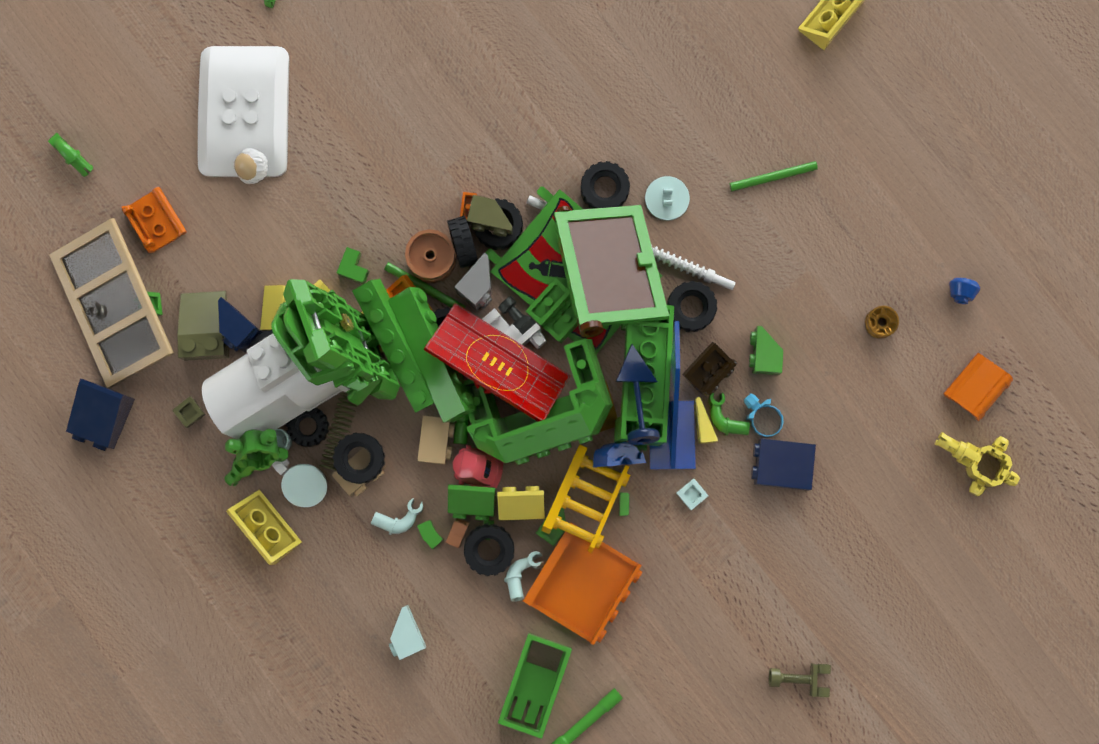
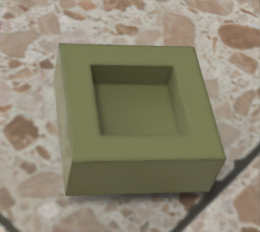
[172,396,206,428]

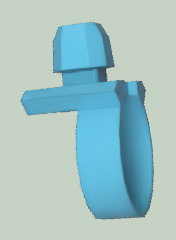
[744,394,784,437]

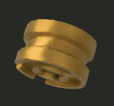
[864,305,899,339]

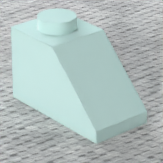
[389,605,427,660]

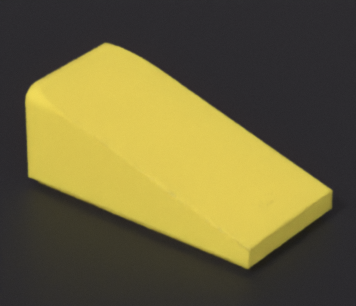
[693,397,718,444]

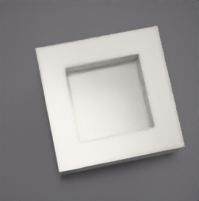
[272,459,290,476]

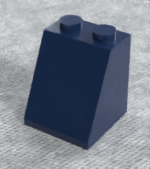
[66,378,135,451]

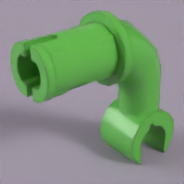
[48,132,93,177]
[708,392,750,435]

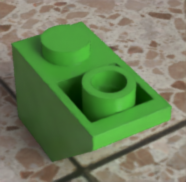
[749,326,783,375]

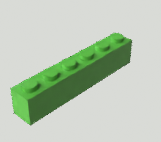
[352,279,435,413]
[388,287,476,423]

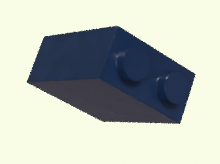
[751,438,816,491]

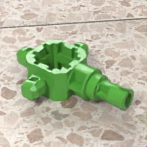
[224,429,288,486]

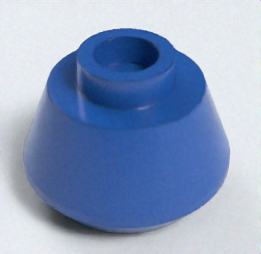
[949,278,980,304]

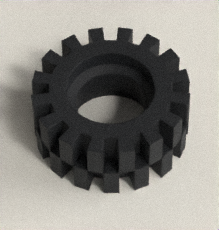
[286,408,329,447]

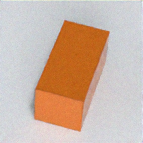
[460,192,477,220]

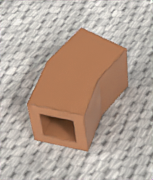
[445,518,470,548]

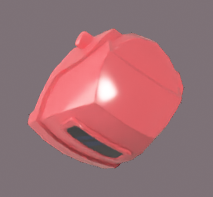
[453,445,503,488]

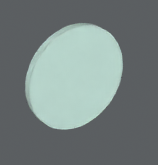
[645,176,690,221]
[281,464,327,507]

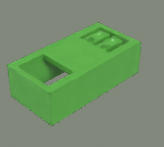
[498,633,572,739]

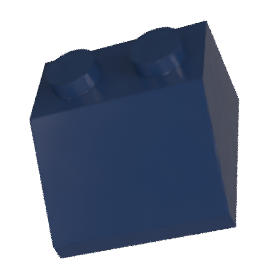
[218,297,263,353]

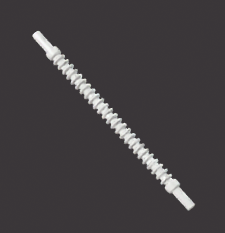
[526,196,736,290]

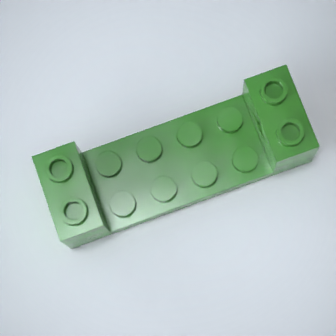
[614,305,674,446]

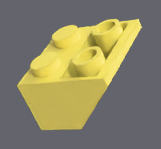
[497,486,545,521]

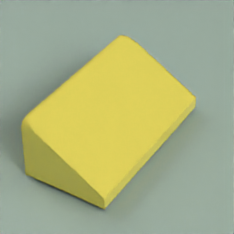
[260,285,286,331]

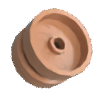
[405,229,456,284]

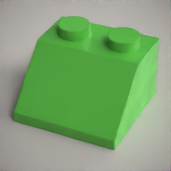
[448,484,496,521]

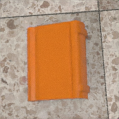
[121,187,187,253]
[943,353,1013,421]

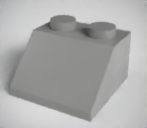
[455,253,492,311]

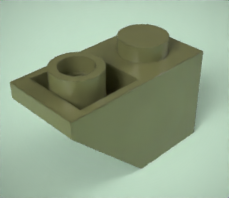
[467,195,513,237]

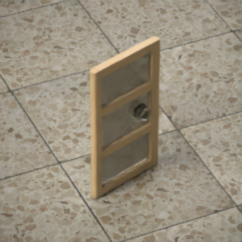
[49,218,174,388]

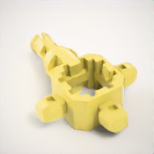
[935,432,1020,496]

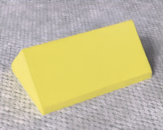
[798,0,865,50]
[226,489,302,565]

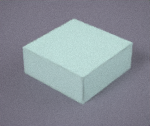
[676,478,708,511]

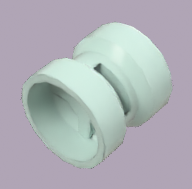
[275,429,292,450]

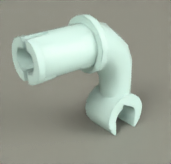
[371,498,423,535]
[504,551,545,602]

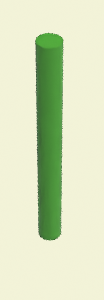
[729,161,818,192]
[384,262,466,309]

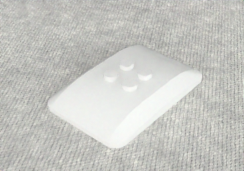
[198,46,289,177]

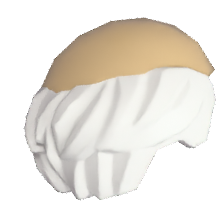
[234,148,268,184]

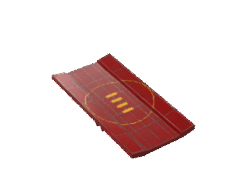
[423,303,571,422]

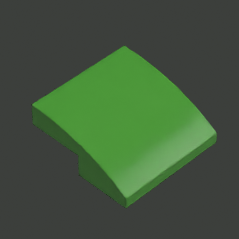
[526,278,578,344]

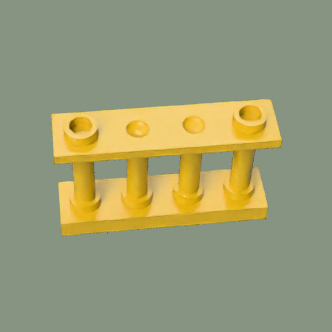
[541,444,631,553]

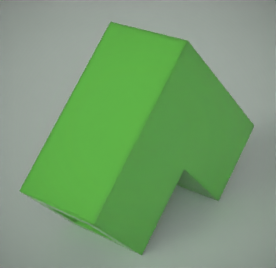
[337,247,369,284]

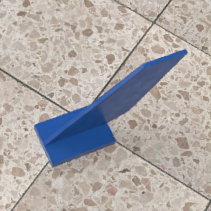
[649,321,696,470]

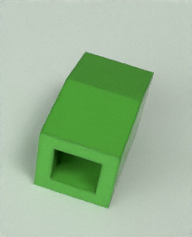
[417,520,444,549]

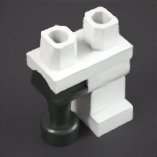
[482,296,546,350]

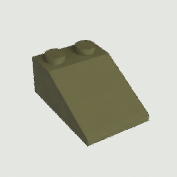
[177,291,229,361]

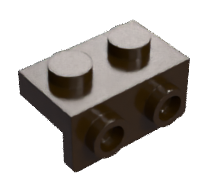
[682,342,737,396]

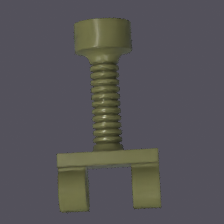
[768,663,831,697]

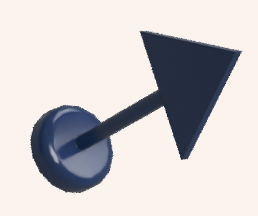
[615,344,660,445]

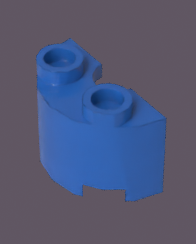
[593,442,646,467]

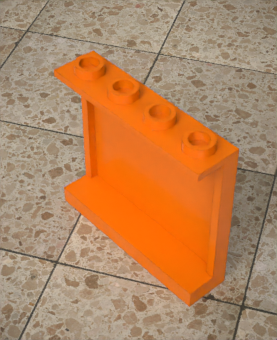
[523,522,642,645]

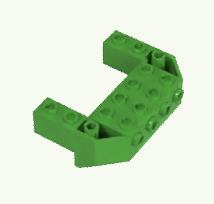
[464,338,613,465]

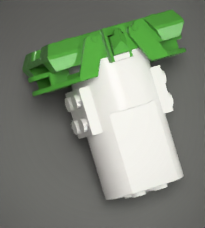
[202,279,400,439]

